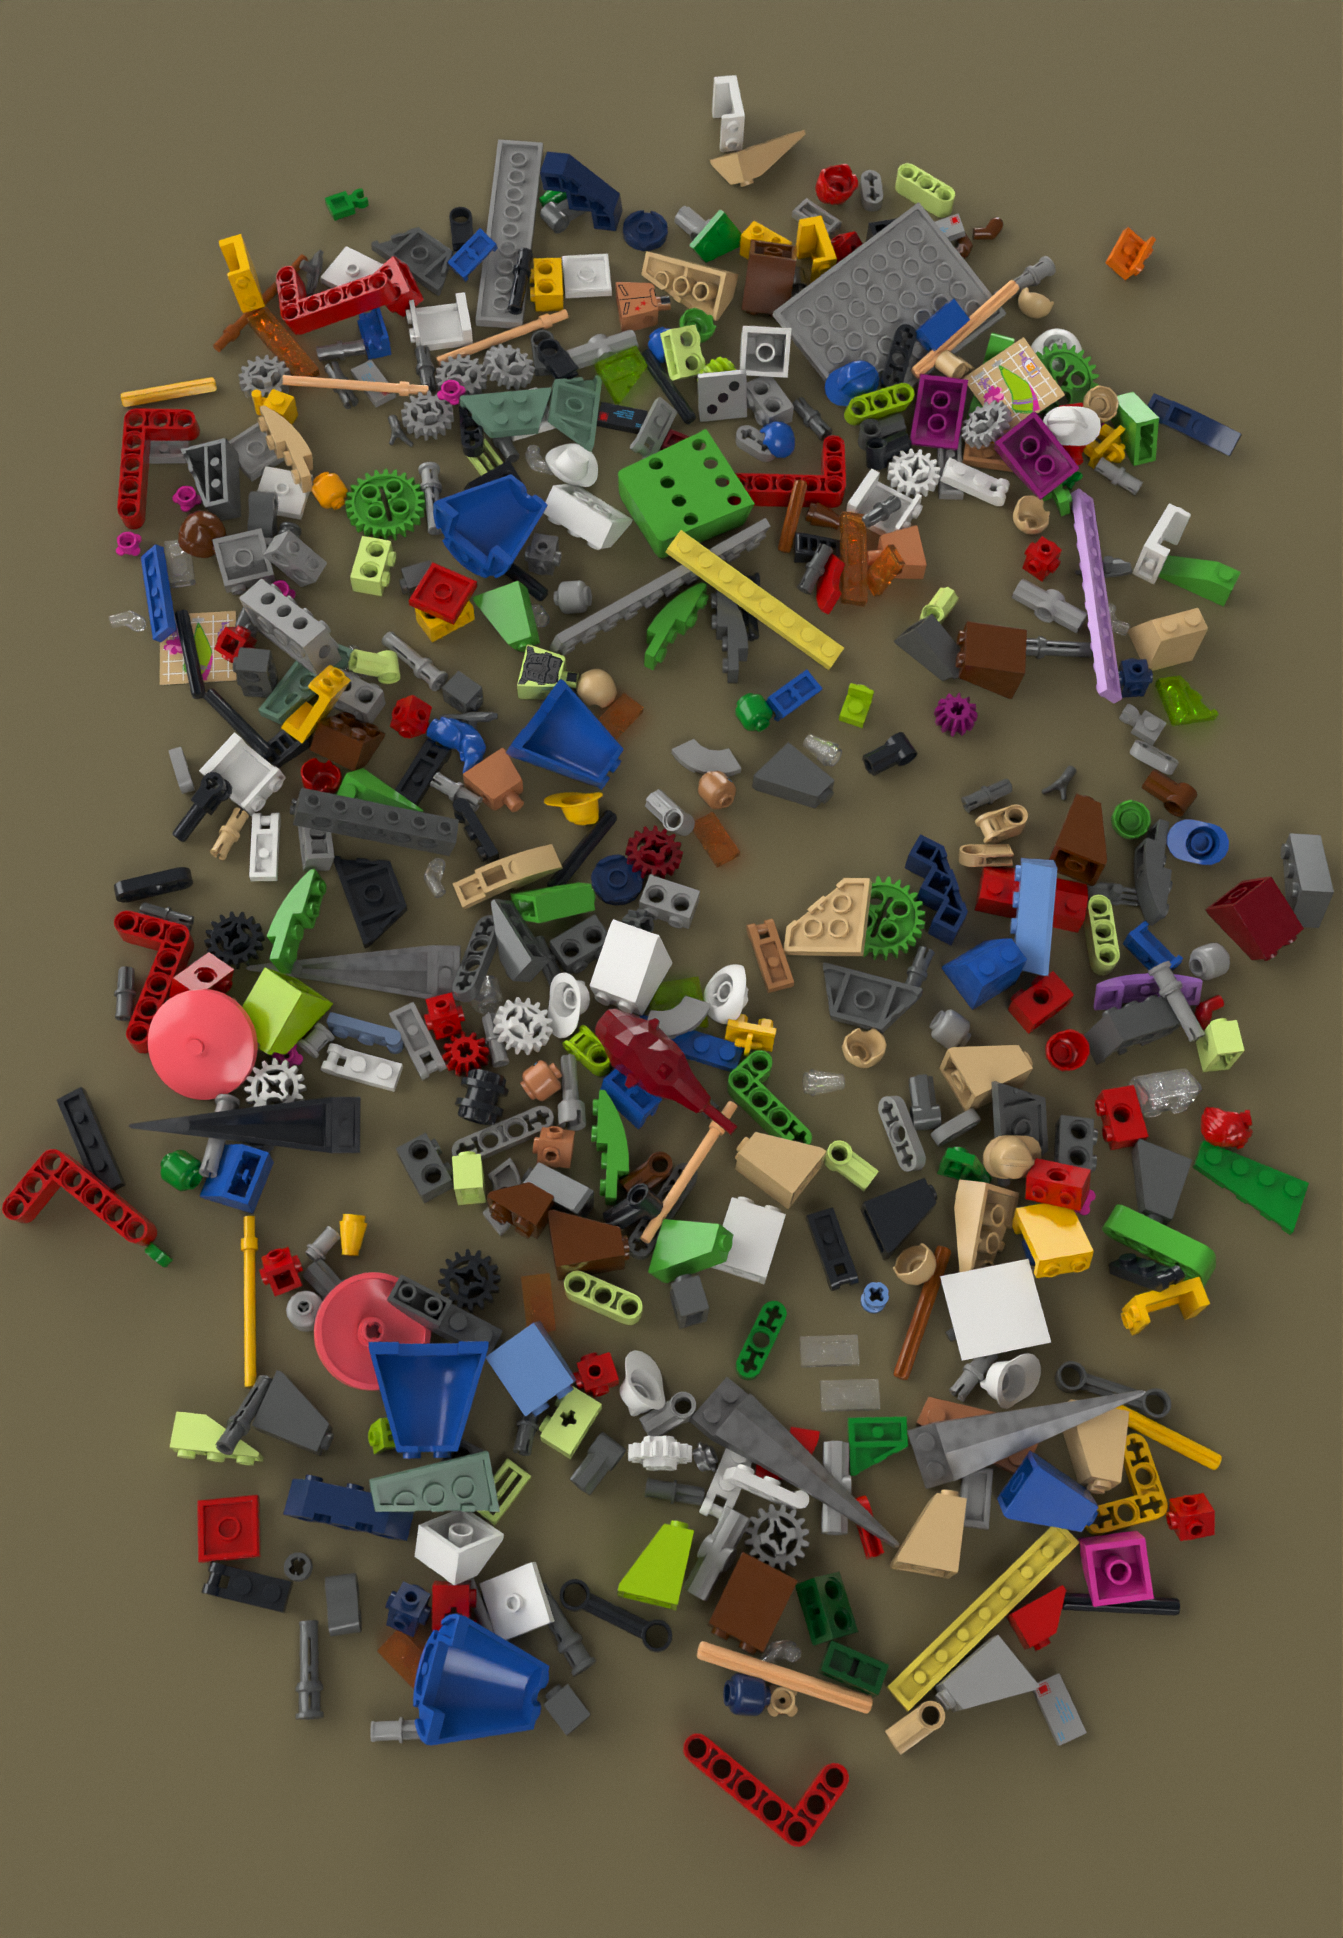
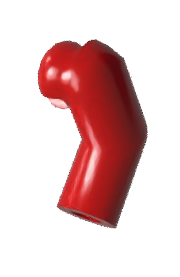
[1195,995,1224,1030]

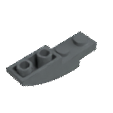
[711,589,748,683]
[1134,819,1173,926]
[387,1274,503,1356]

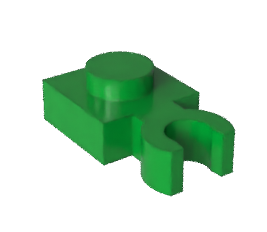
[325,188,369,221]

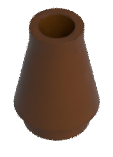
[804,502,842,530]

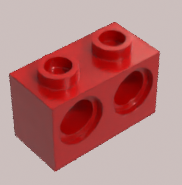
[374,256,424,317]

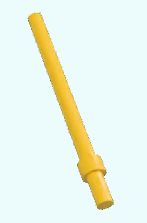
[241,1216,258,1388]

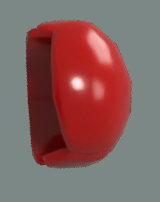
[300,758,342,794]
[1045,1029,1090,1072]

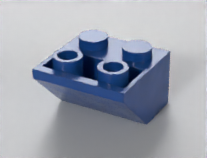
[200,1144,274,1214]

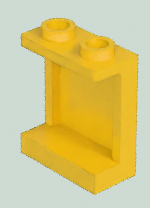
[796,216,837,284]
[219,234,265,313]
[281,665,351,743]
[1012,1203,1094,1278]
[1121,1277,1210,1336]

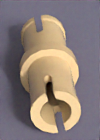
[210,808,249,860]

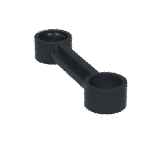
[560,1579,672,1653]

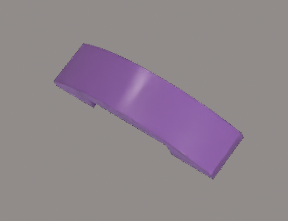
[1093,973,1203,1010]

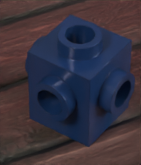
[1118,658,1153,698]
[385,1582,432,1638]

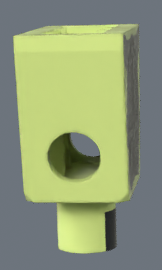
[517,644,579,700]

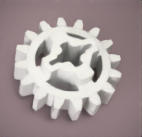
[887,449,940,497]
[493,997,553,1055]
[244,1058,307,1107]
[628,1436,692,1471]

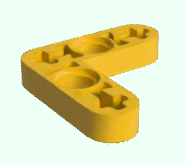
[1085,1433,1168,1535]

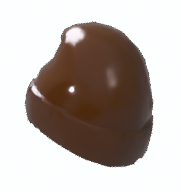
[178,511,226,558]

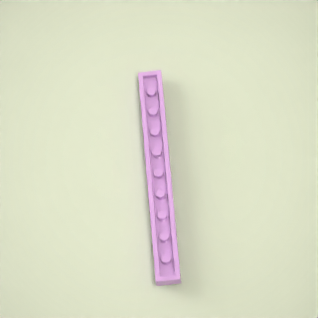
[1071,488,1122,703]

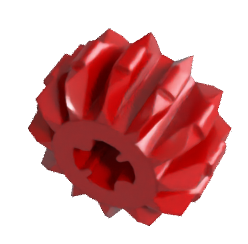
[442,1030,490,1077]

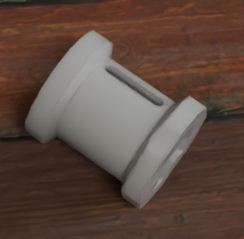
[298,1022,335,1059]

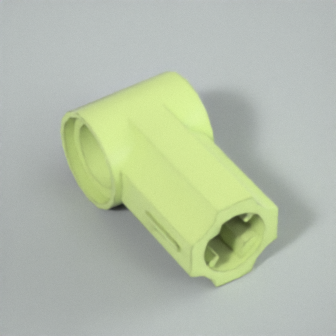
[919,587,959,624]
[348,649,401,684]
[824,1140,879,1191]

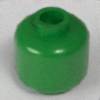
[735,693,773,732]
[160,1149,203,1191]

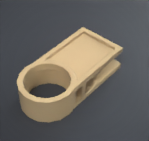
[959,844,1014,867]

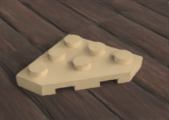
[783,878,872,956]

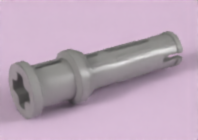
[992,256,1056,299]
[418,462,443,535]
[381,631,448,691]
[1148,961,1206,1042]
[199,1094,240,1178]

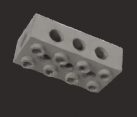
[239,579,342,676]

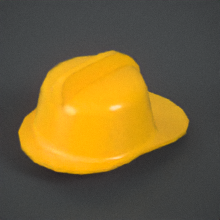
[544,792,603,825]

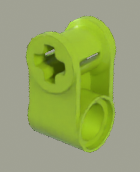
[562,1025,612,1077]

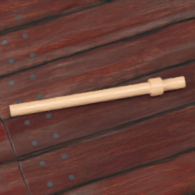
[436,309,569,366]
[283,375,428,397]
[640,1101,738,1244]

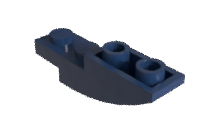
[1147,393,1242,457]

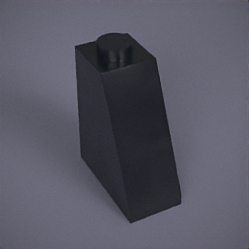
[860,1178,937,1260]

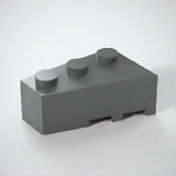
[180,438,241,521]
[1280,833,1334,928]
[1084,994,1181,1065]

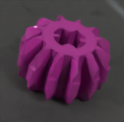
[934,692,978,737]

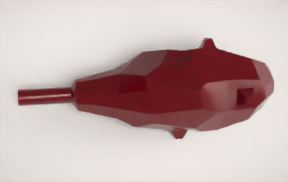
[595,1009,738,1135]

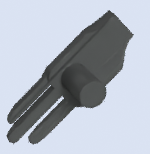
[299,250,323,296]
[1075,556,1132,578]
[439,712,498,730]
[1087,882,1140,906]

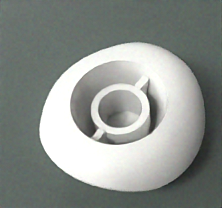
[1031,328,1083,372]
[545,443,598,487]
[703,964,749,1024]

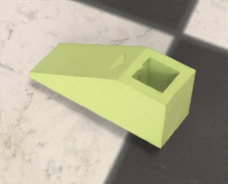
[170,1411,264,1465]

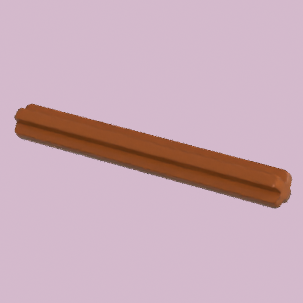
[893,1246,951,1380]

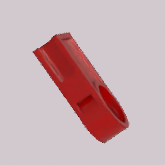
[855,1495,884,1560]

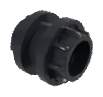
[455,1069,509,1126]

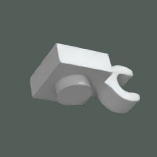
[1119,704,1167,746]

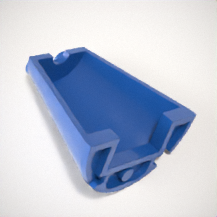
[433,474,548,578]
[506,678,624,790]
[369,1341,489,1458]
[413,1614,550,1745]

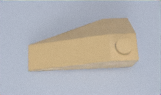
[710,130,805,187]
[641,251,739,321]
[954,1179,1019,1273]

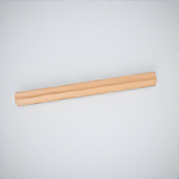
[911,280,1019,379]
[697,1641,873,1714]

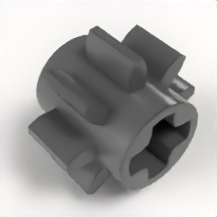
[621,908,654,933]

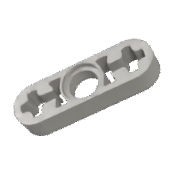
[878,1096,926,1172]

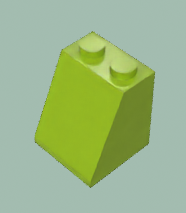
[242,967,333,1055]
[617,1520,694,1611]

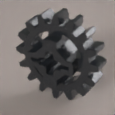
[204,911,265,969]
[438,1249,501,1313]

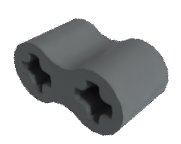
[248,491,278,538]
[325,1573,362,1636]

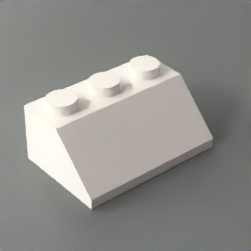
[544,484,633,550]

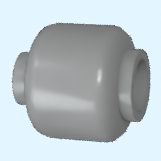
[554,580,592,614]
[1189,943,1230,980]
[929,1009,971,1049]
[286,1291,323,1332]

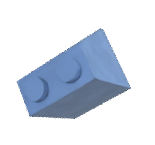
[486,1321,576,1417]

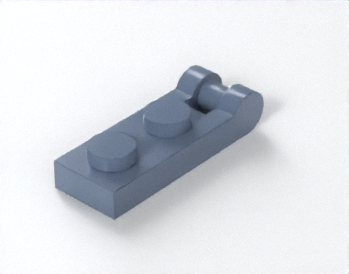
[327,1012,404,1054]

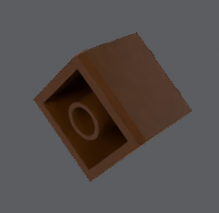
[742,239,797,318]
[956,621,1027,699]
[1048,793,1107,886]
[547,1210,630,1280]
[707,1552,798,1656]

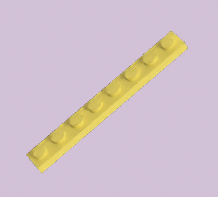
[665,530,844,670]
[886,1527,1079,1711]

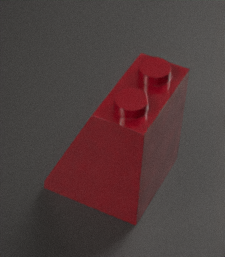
[1205,876,1304,961]

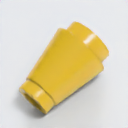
[339,1214,368,1256]

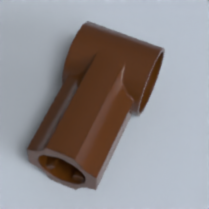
[1141,769,1198,817]
[619,1151,673,1194]

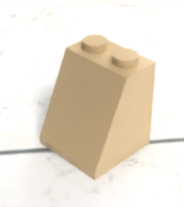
[1128,608,1208,671]
[939,1045,1033,1111]
[735,1132,827,1209]
[1063,1399,1130,1494]
[890,1490,967,1579]

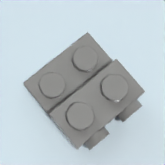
[212,528,276,595]

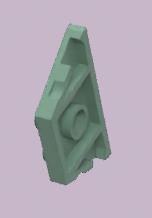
[547,375,602,452]
[460,387,551,438]

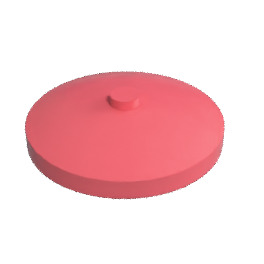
[148,989,258,1100]
[314,1272,431,1391]

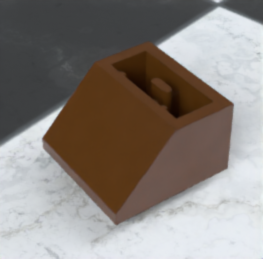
[310,712,386,771]
[487,1182,555,1240]

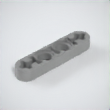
[452,1106,554,1160]

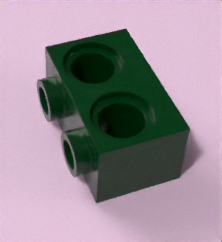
[795,1571,858,1646]
[817,1640,889,1697]

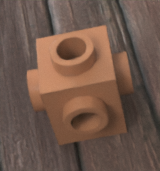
[533,1126,575,1169]

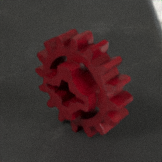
[625,825,683,879]

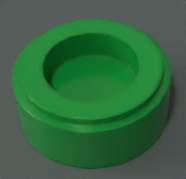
[144,1242,173,1268]

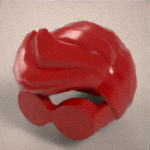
[815,164,858,205]
[1201,1107,1253,1150]

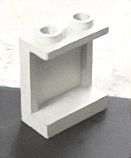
[712,75,745,152]
[406,292,473,352]
[845,469,923,535]
[1132,503,1191,584]
[199,732,286,816]
[711,1197,786,1284]

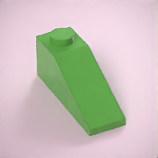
[1159,555,1241,607]
[337,768,424,812]

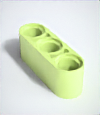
[895,163,955,218]
[1083,895,1120,976]
[564,1270,643,1325]

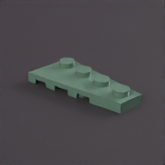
[258,643,353,725]
[369,1451,500,1512]

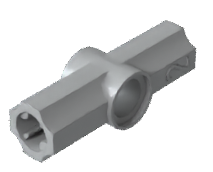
[566,330,638,369]
[1012,579,1088,633]
[821,1441,851,1535]
[683,1506,751,1601]

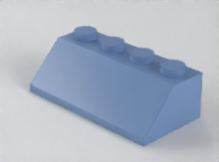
[1010,858,1057,976]

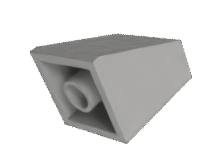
[934,1635,1039,1712]

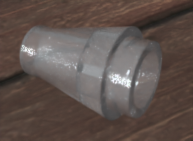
[803,734,842,767]
[803,1069,845,1096]

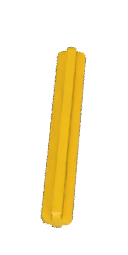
[121,377,217,407]
[1116,1405,1222,1470]

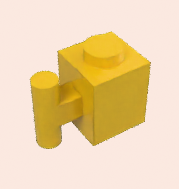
[251,389,298,425]

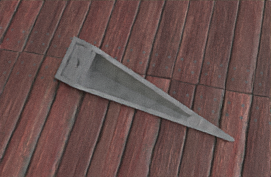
[246,945,461,1000]
[689,1377,899,1548]
[907,1390,1146,1489]

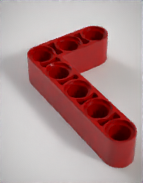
[276,266,397,335]
[117,408,200,530]
[726,435,846,508]
[114,910,194,1054]
[2,1149,157,1246]
[683,1733,849,1847]

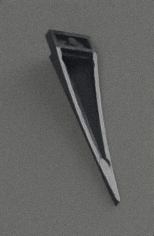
[128,1096,361,1153]

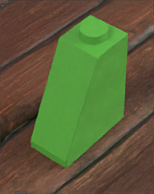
[1111,392,1159,466]
[473,581,540,652]
[511,882,595,923]
[648,1219,734,1283]

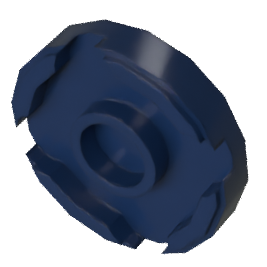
[623,210,668,251]
[591,854,644,906]

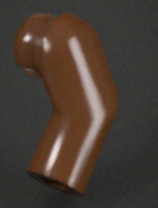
[973,217,1003,240]
[955,233,973,259]

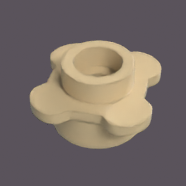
[767,1684,798,1717]

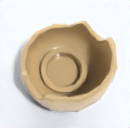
[1018,288,1054,319]
[1083,385,1119,423]
[1012,495,1050,535]
[576,669,617,708]
[842,1028,887,1068]
[893,1243,936,1285]

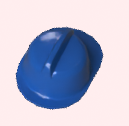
[824,360,879,406]
[1167,819,1229,865]

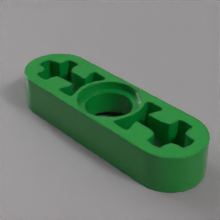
[735,1301,787,1380]

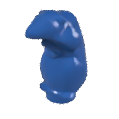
[427,716,486,773]

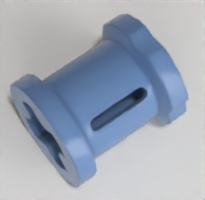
[860,1282,889,1313]

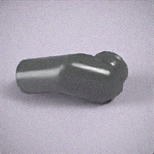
[235,607,258,638]

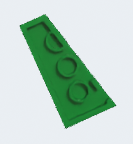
[1192,1140,1309,1235]

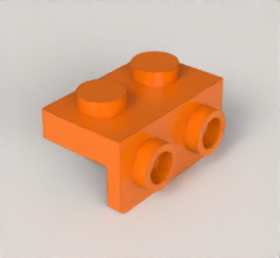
[1105,227,1156,280]

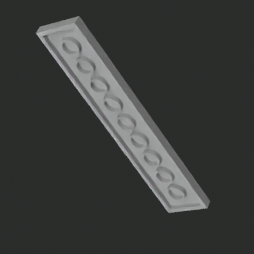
[475,139,543,329]
[549,518,771,656]

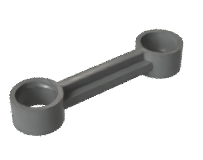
[1055,1361,1171,1421]

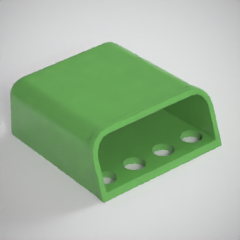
[618,429,755,558]

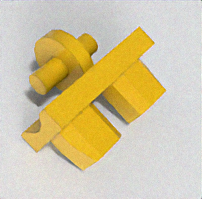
[1083,423,1126,469]
[724,1014,777,1057]

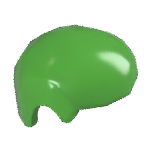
[679,308,717,343]
[1111,800,1151,839]

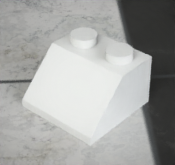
[415,1511,504,1585]

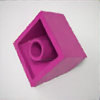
[1078,1531,1154,1607]

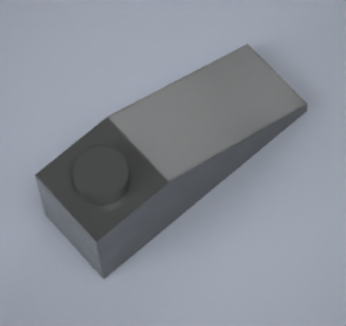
[491,899,549,982]

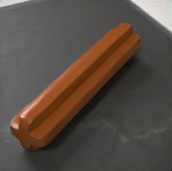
[778,480,807,553]

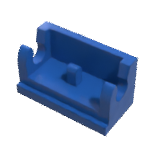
[448,228,498,282]
[916,299,970,352]
[357,307,391,360]
[766,669,823,721]
[1123,921,1183,971]
[600,1069,662,1130]

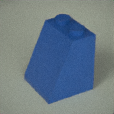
[941,938,1027,1010]
[997,1451,1098,1532]

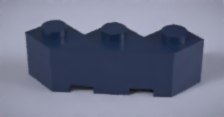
[540,151,623,231]
[905,834,968,945]
[283,1475,414,1541]

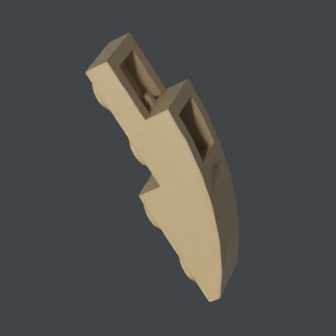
[258,405,314,493]
[453,844,563,909]

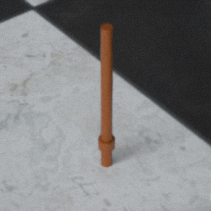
[213,254,308,352]

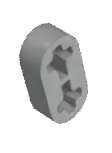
[860,170,883,212]
[736,425,775,462]
[1129,740,1179,775]
[168,747,195,794]
[930,1108,981,1147]

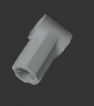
[675,206,711,241]
[645,789,695,836]
[639,1392,696,1436]

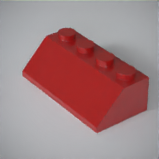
[974,866,1088,933]

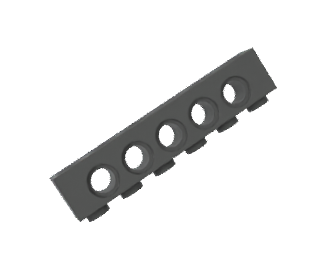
[293,788,459,856]

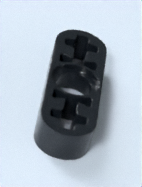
[880,324,917,389]
[459,406,485,457]
[114,867,193,903]

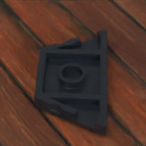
[333,856,408,949]

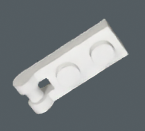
[940,457,1010,506]
[249,813,281,881]
[320,1043,403,1092]
[699,1448,752,1522]
[723,1464,809,1510]

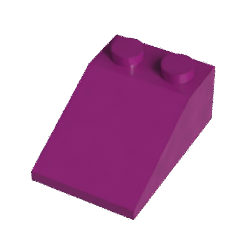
[910,374,968,450]
[993,411,1080,500]

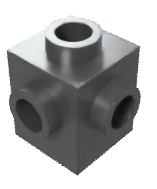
[525,533,562,576]

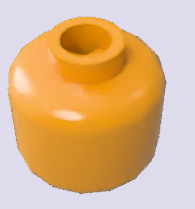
[311,472,348,510]

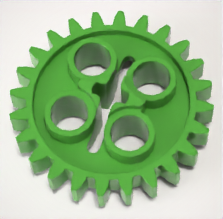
[1035,343,1099,417]
[345,468,426,540]
[863,876,925,960]

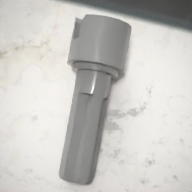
[558,1054,586,1131]

